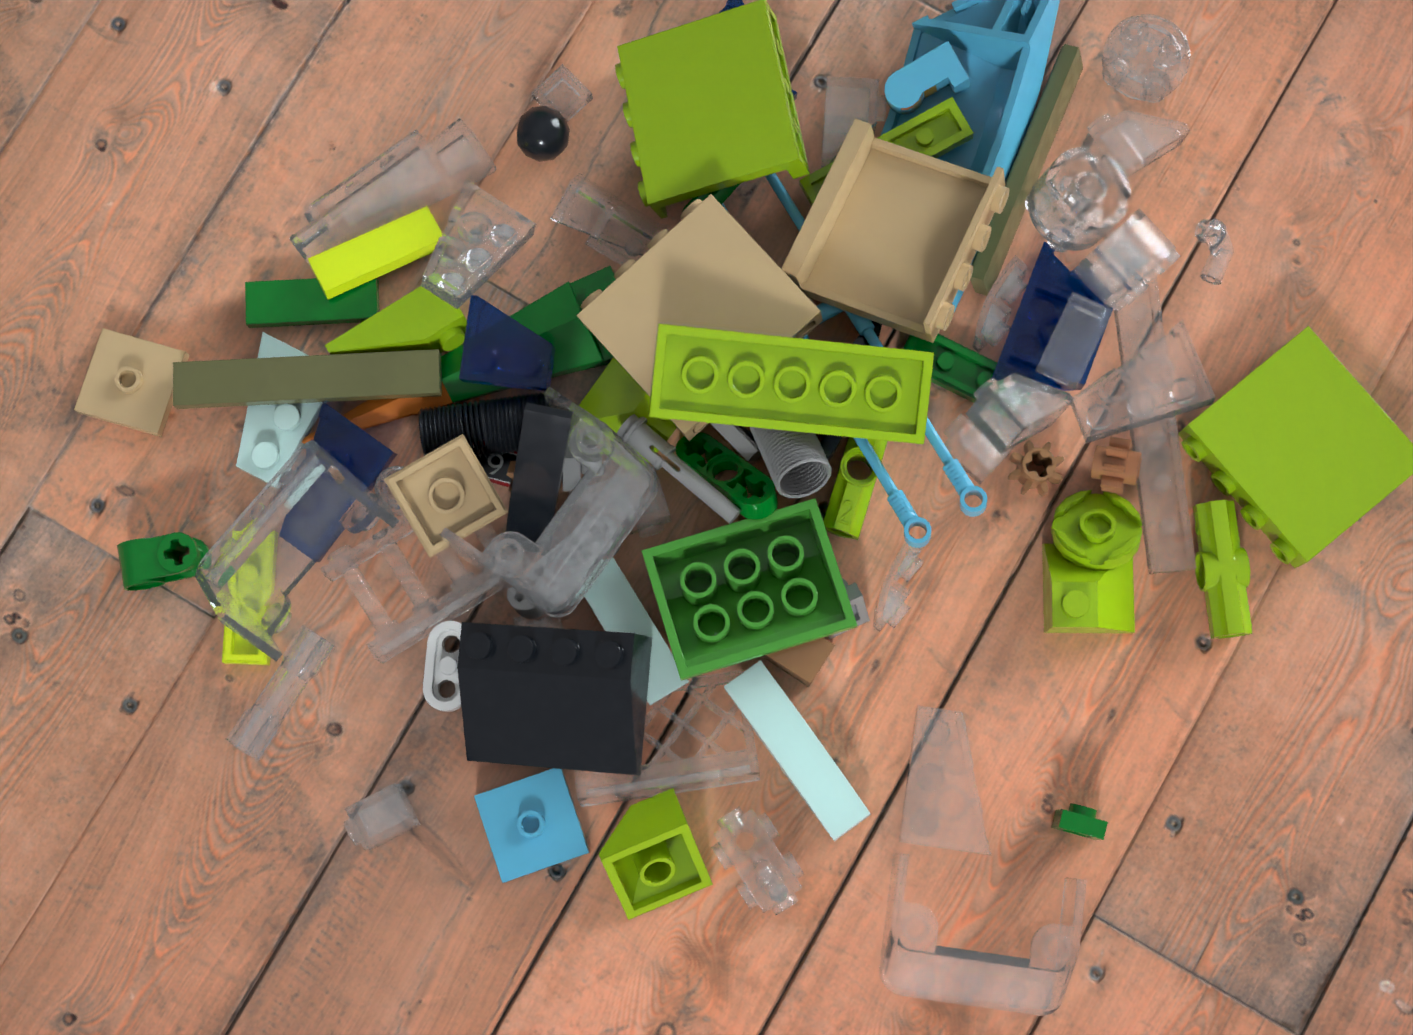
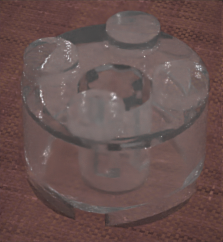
[1025,147,1131,252]
[1073,208,1180,312]

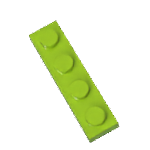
[799,97,974,206]

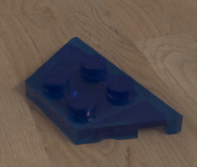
[985,242,1113,395]

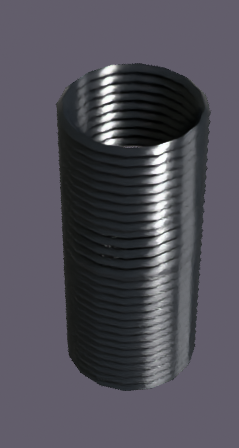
[418,390,555,458]

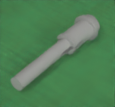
[617,414,741,524]

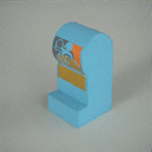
[884,41,970,114]

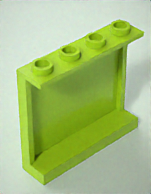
[615,0,810,219]
[1178,326,1413,568]

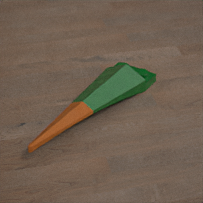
[302,265,616,445]

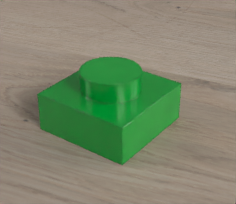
[1051,803,1108,840]

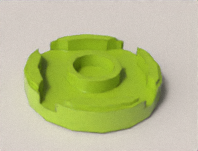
[1051,490,1142,570]

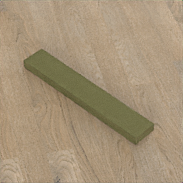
[970,44,1083,297]
[173,349,442,409]

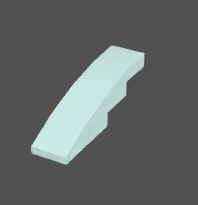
[562,532,689,706]
[724,660,871,841]

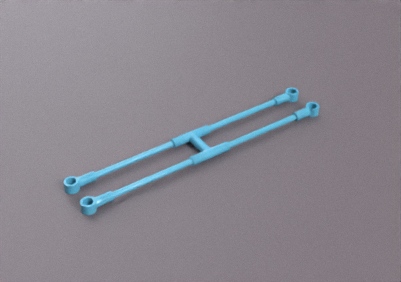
[722,173,987,548]

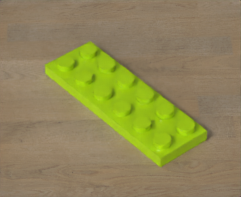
[648,324,934,444]

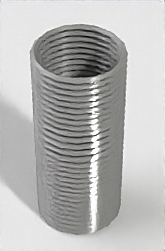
[750,427,832,498]

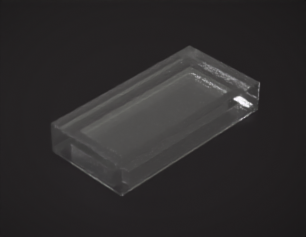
[1035,292,1113,390]

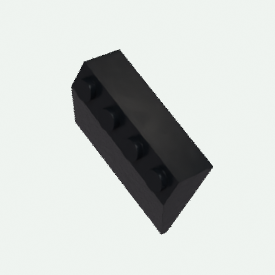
[457,622,652,776]

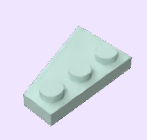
[236,332,327,489]

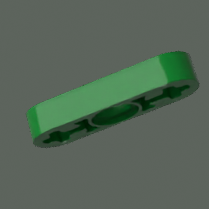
[675,432,778,520]

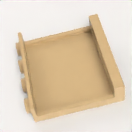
[781,118,1010,343]
[576,194,823,441]

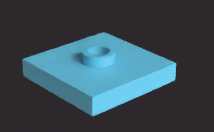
[474,768,590,883]

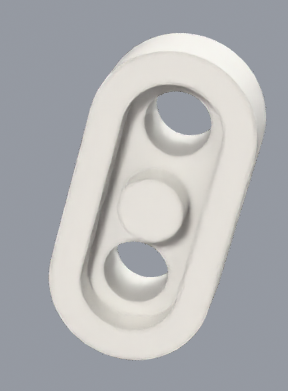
[423,621,462,712]

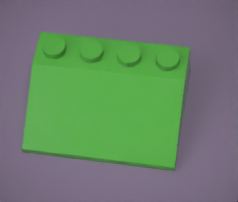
[641,498,858,681]

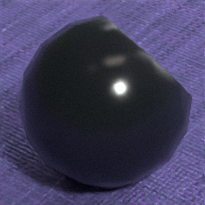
[517,106,570,162]

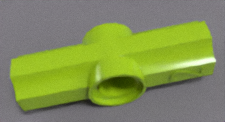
[823,437,888,540]
[1193,500,1252,639]

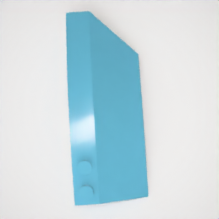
[880,0,1060,312]

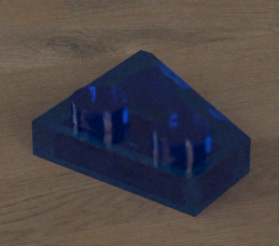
[459,295,555,391]

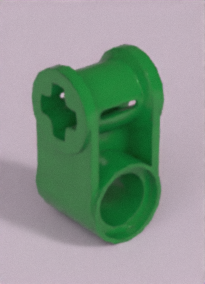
[117,532,211,591]

